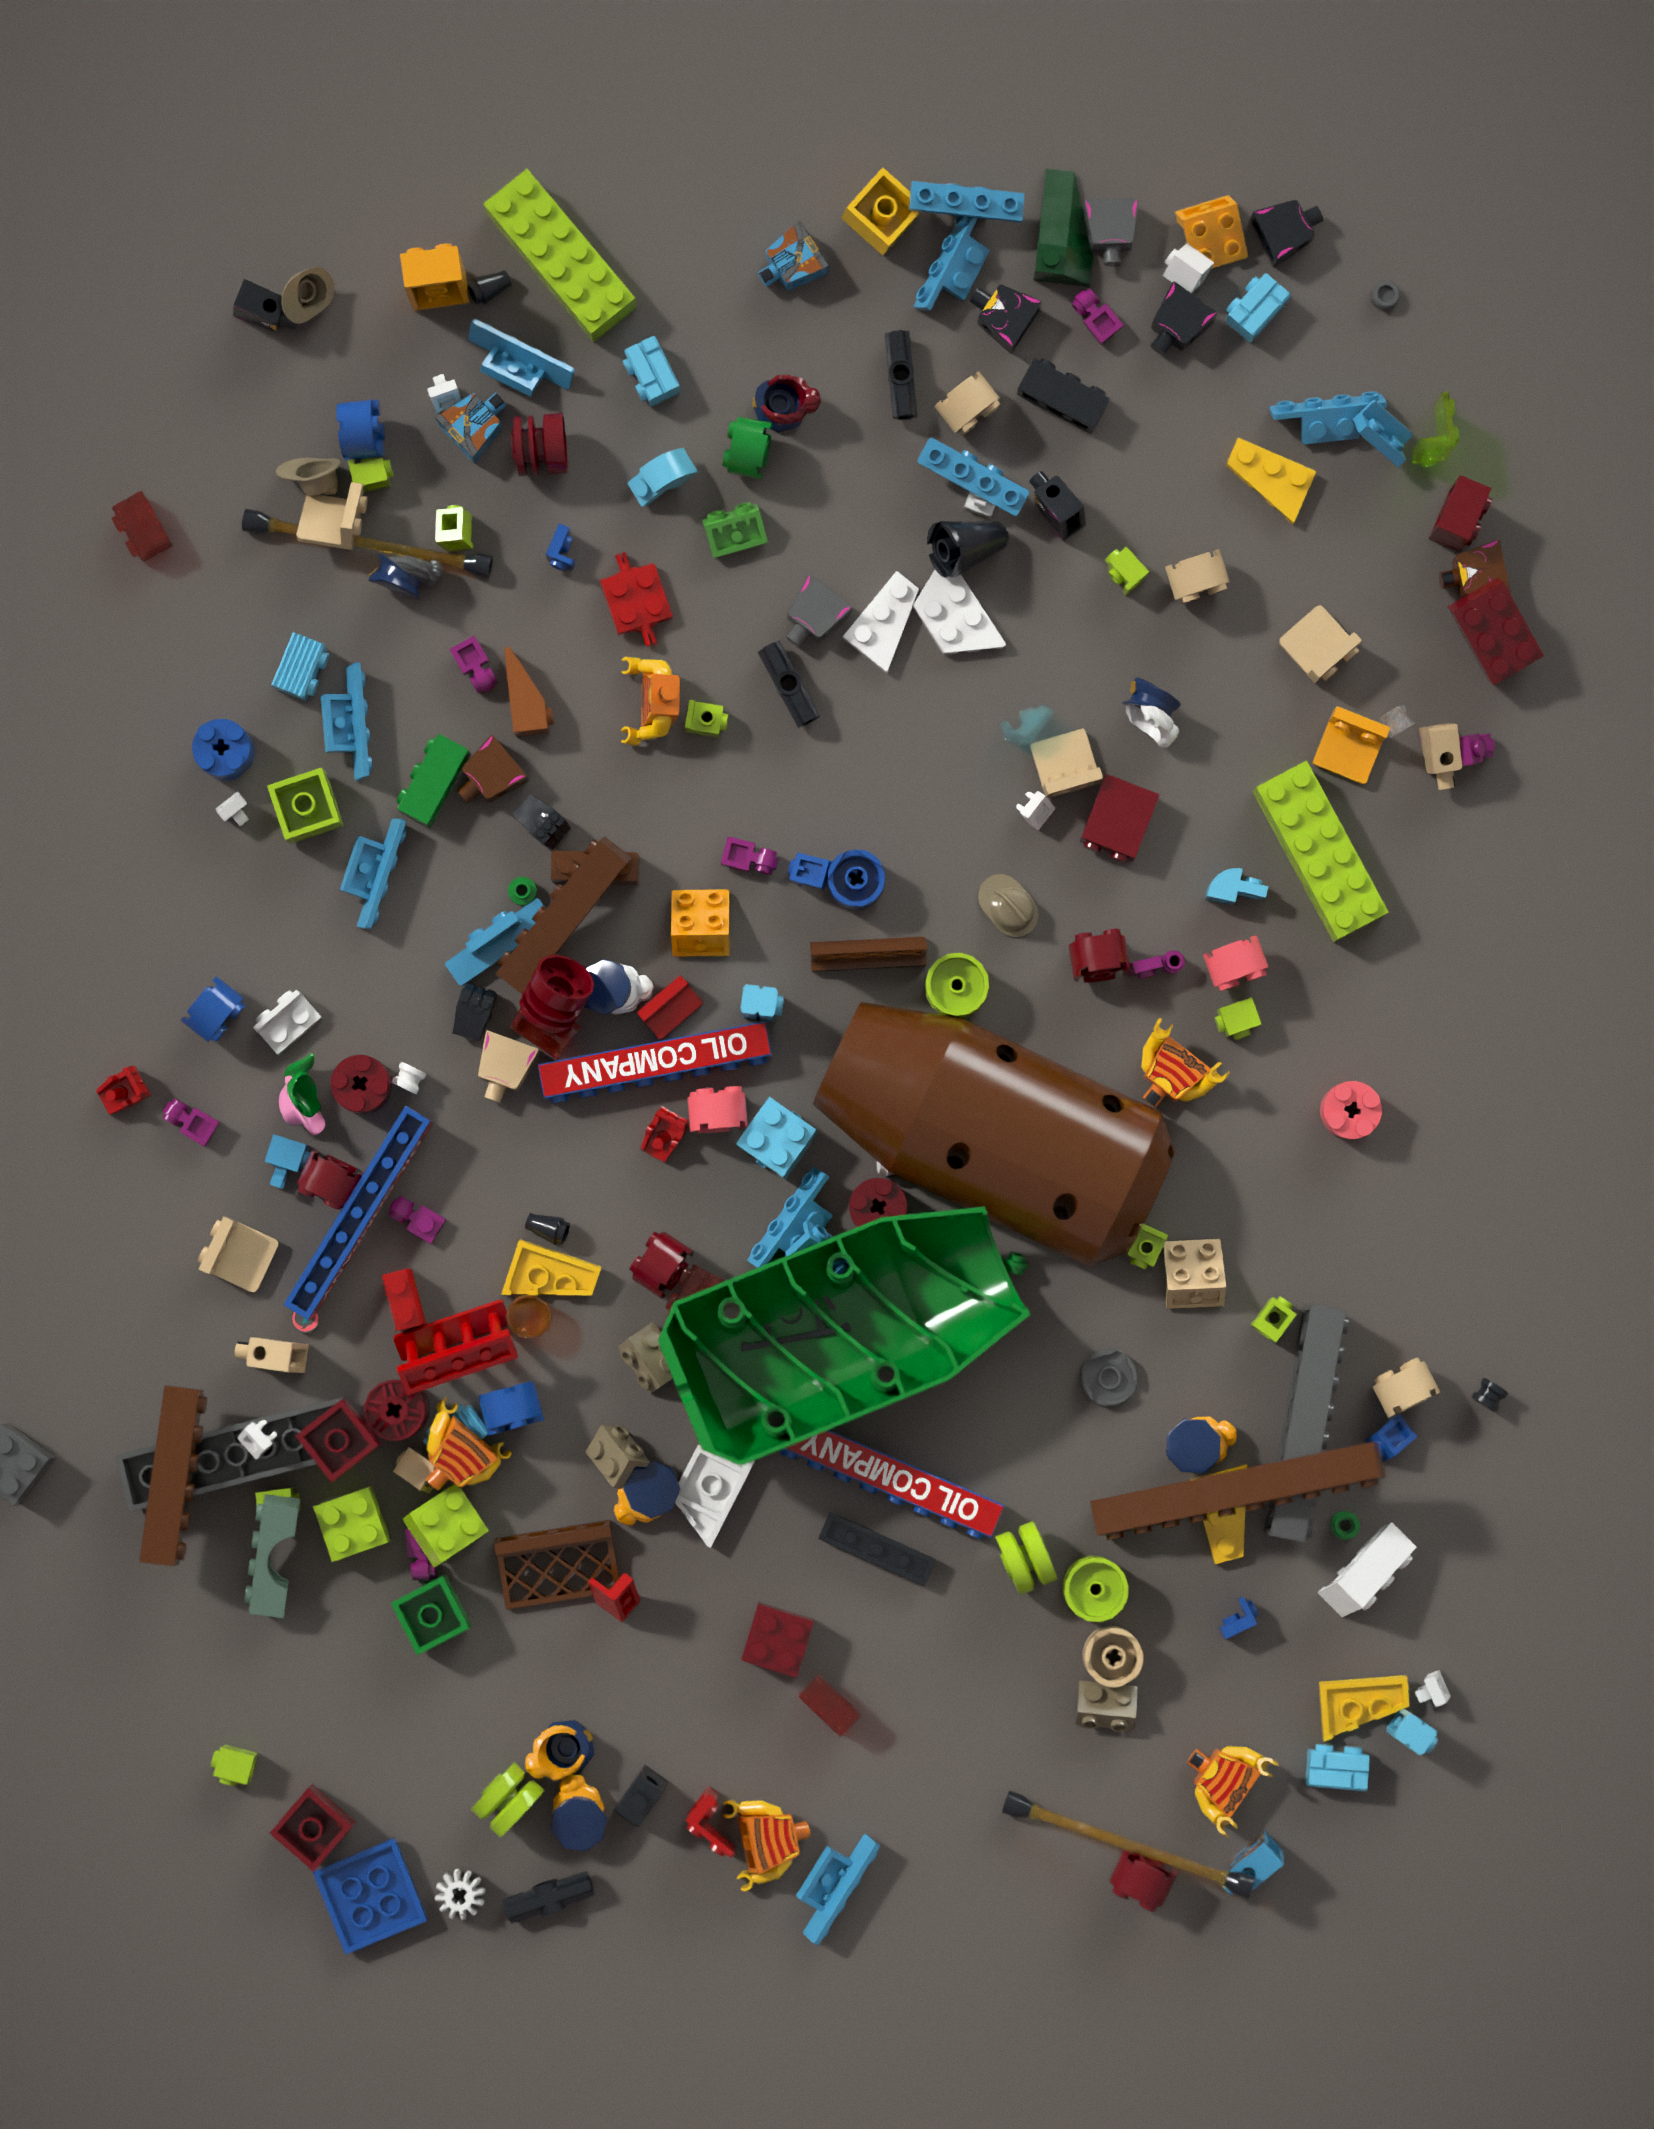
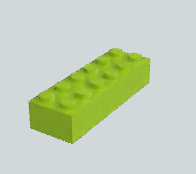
[483,169,637,342]
[1252,760,1389,943]

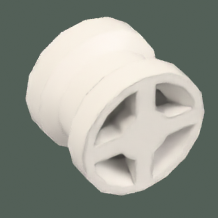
[391,1062,427,1095]

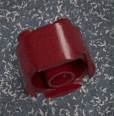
[1068,929,1131,983]
[330,1054,392,1114]
[297,1150,364,1210]
[849,1178,907,1227]
[629,1231,694,1299]
[1109,1847,1178,1912]

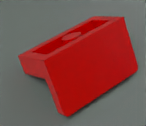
[637,975,703,1040]
[588,1573,640,1623]

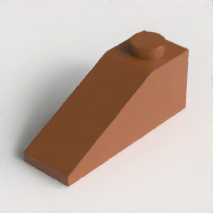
[504,647,554,737]

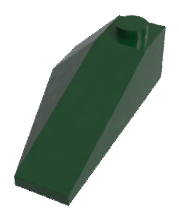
[1033,169,1093,287]

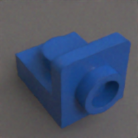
[546,523,575,572]
[788,852,832,890]
[1364,1413,1417,1462]
[1218,1597,1259,1639]

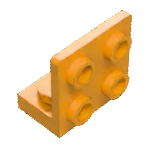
[1175,195,1248,269]
[1312,706,1390,785]
[671,889,730,957]

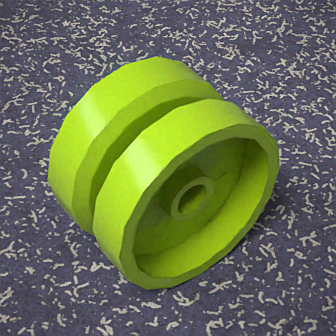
[925,953,989,1018]
[995,1521,1058,1596]
[1062,1555,1128,1622]
[471,1762,544,1838]

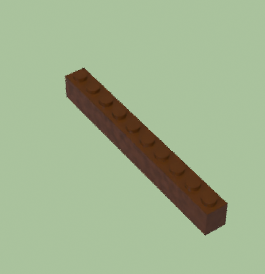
[1090,1442,1386,1541]

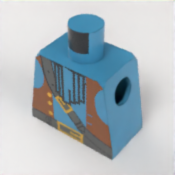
[757,221,829,290]
[435,393,507,464]
[1220,1830,1284,1896]

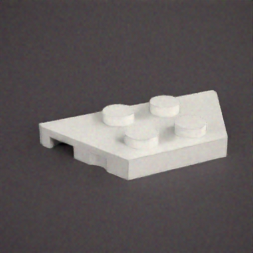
[913,570,1006,655]
[675,1445,755,1548]

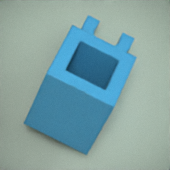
[264,1134,311,1189]

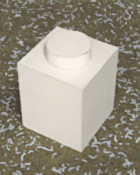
[1163,243,1214,294]

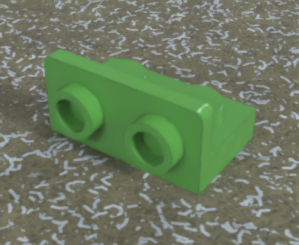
[702,502,768,558]

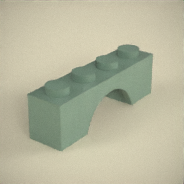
[244,1494,300,1618]

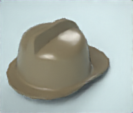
[281,267,335,324]
[276,458,341,496]
[978,874,1039,937]

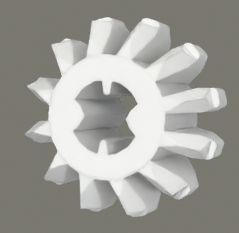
[435,1869,486,1920]

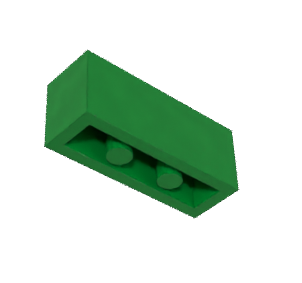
[396,733,471,828]

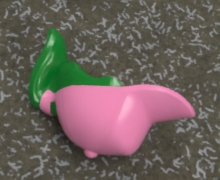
[278,1053,325,1135]

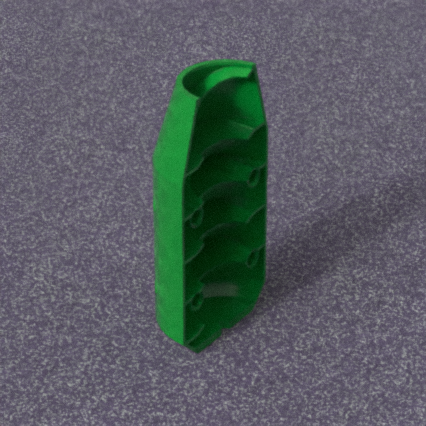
[658,1207,1030,1466]

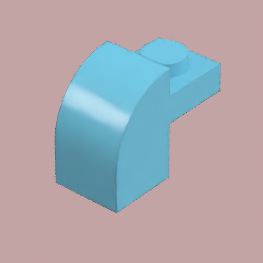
[628,448,698,507]

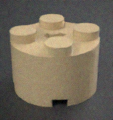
[934,371,1001,436]
[1165,549,1230,604]
[1372,1357,1440,1418]
[1082,1626,1143,1687]

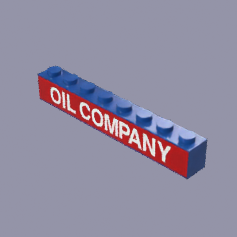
[538,1021,772,1104]
[283,1106,434,1320]
[780,1430,1005,1540]

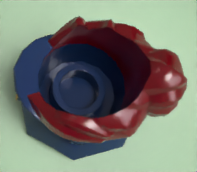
[752,374,822,433]

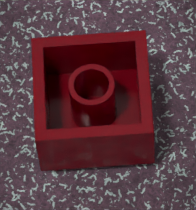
[1429,475,1493,552]
[296,1399,382,1482]
[741,1602,814,1678]
[269,1784,356,1872]

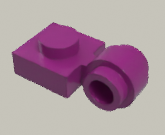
[1071,289,1124,345]
[449,636,498,693]
[1459,733,1496,766]
[720,836,778,875]
[1129,950,1185,980]
[162,1098,220,1147]
[388,1195,446,1244]
[404,1528,437,1583]

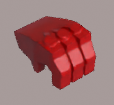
[96,1065,151,1116]
[640,1106,689,1163]

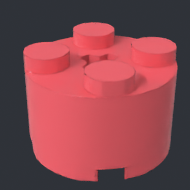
[1203,935,1269,991]
[1320,1081,1382,1140]
[687,1086,748,1133]

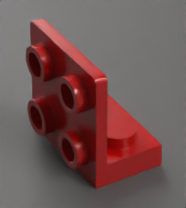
[685,1786,736,1858]

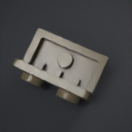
[618,1322,673,1394]
[586,1425,650,1489]
[1075,1680,1137,1732]

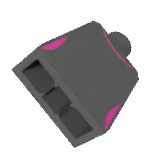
[1083,198,1139,267]
[786,574,853,648]

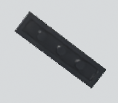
[818,1512,936,1586]

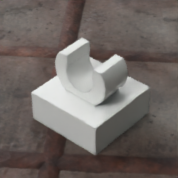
[427,374,461,413]
[964,492,995,519]
[216,791,249,826]
[1016,791,1056,830]
[237,1420,277,1460]
[1415,1670,1451,1707]

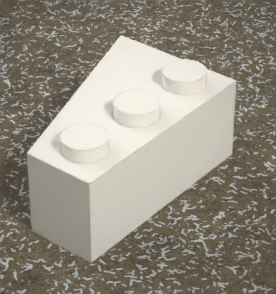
[1317,1522,1416,1617]

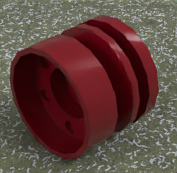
[511,413,568,477]
[519,955,594,1033]
[364,1379,430,1441]

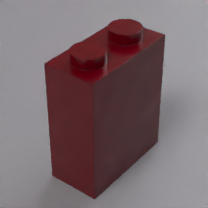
[1080,774,1160,863]

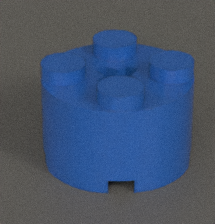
[336,399,385,460]
[192,719,255,781]
[827,849,885,910]
[181,976,246,1043]
[478,1381,544,1436]

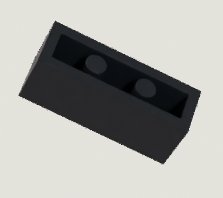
[1017,358,1110,435]

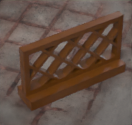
[810,936,927,972]
[494,1520,619,1610]

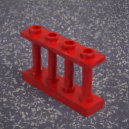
[393,1299,518,1395]

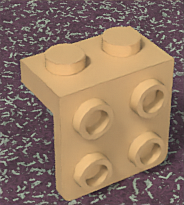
[297,482,368,550]
[1279,605,1362,684]
[198,1216,279,1292]

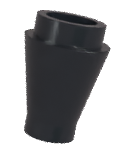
[467,270,512,305]
[525,1213,570,1245]

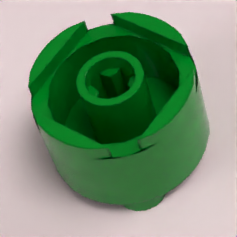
[722,416,773,480]

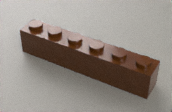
[496,836,632,994]
[139,1385,207,1566]

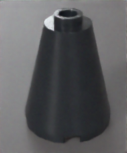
[927,521,1009,578]

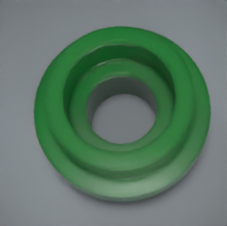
[508,877,537,906]
[1002,1251,1030,1275]
[1330,1511,1360,1540]

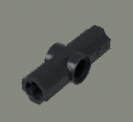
[885,330,918,421]
[758,641,820,728]
[503,1870,595,1924]

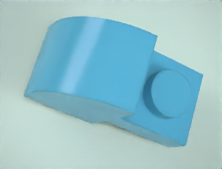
[1205,868,1268,905]

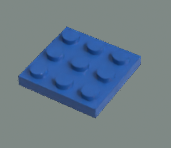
[313,1837,428,1955]

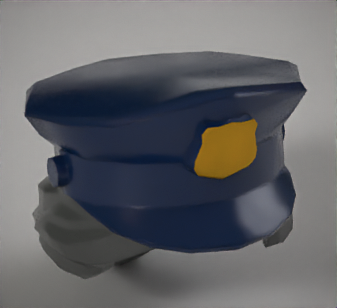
[368,554,443,600]

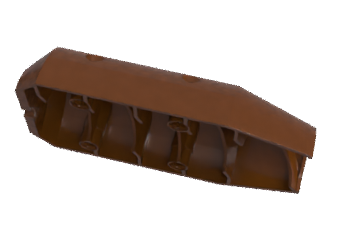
[813,1002,1175,1267]

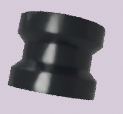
[1471,1378,1508,1413]

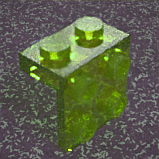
[1411,391,1459,467]

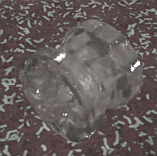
[1379,704,1415,738]

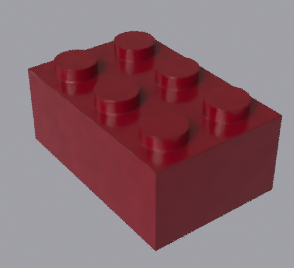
[1447,577,1544,685]

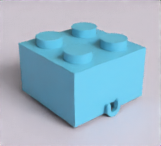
[736,1097,819,1180]

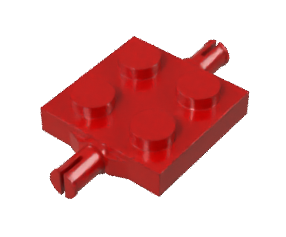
[600,552,673,647]

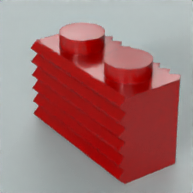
[381,1268,426,1331]

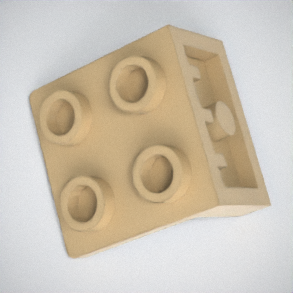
[1030,729,1103,798]
[1163,1239,1226,1309]

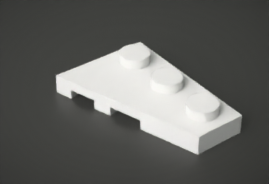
[843,571,919,674]

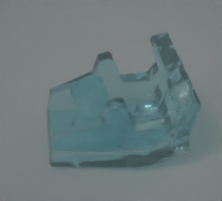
[1000,705,1053,748]

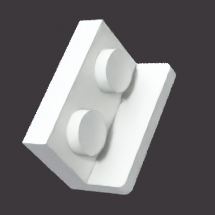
[253,990,322,1055]

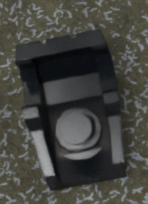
[512,794,571,851]
[452,983,497,1042]

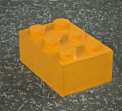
[400,243,470,311]

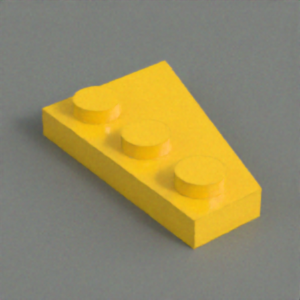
[1226,438,1316,525]
[501,1239,602,1295]
[1191,1464,1247,1564]
[1319,1675,1409,1742]

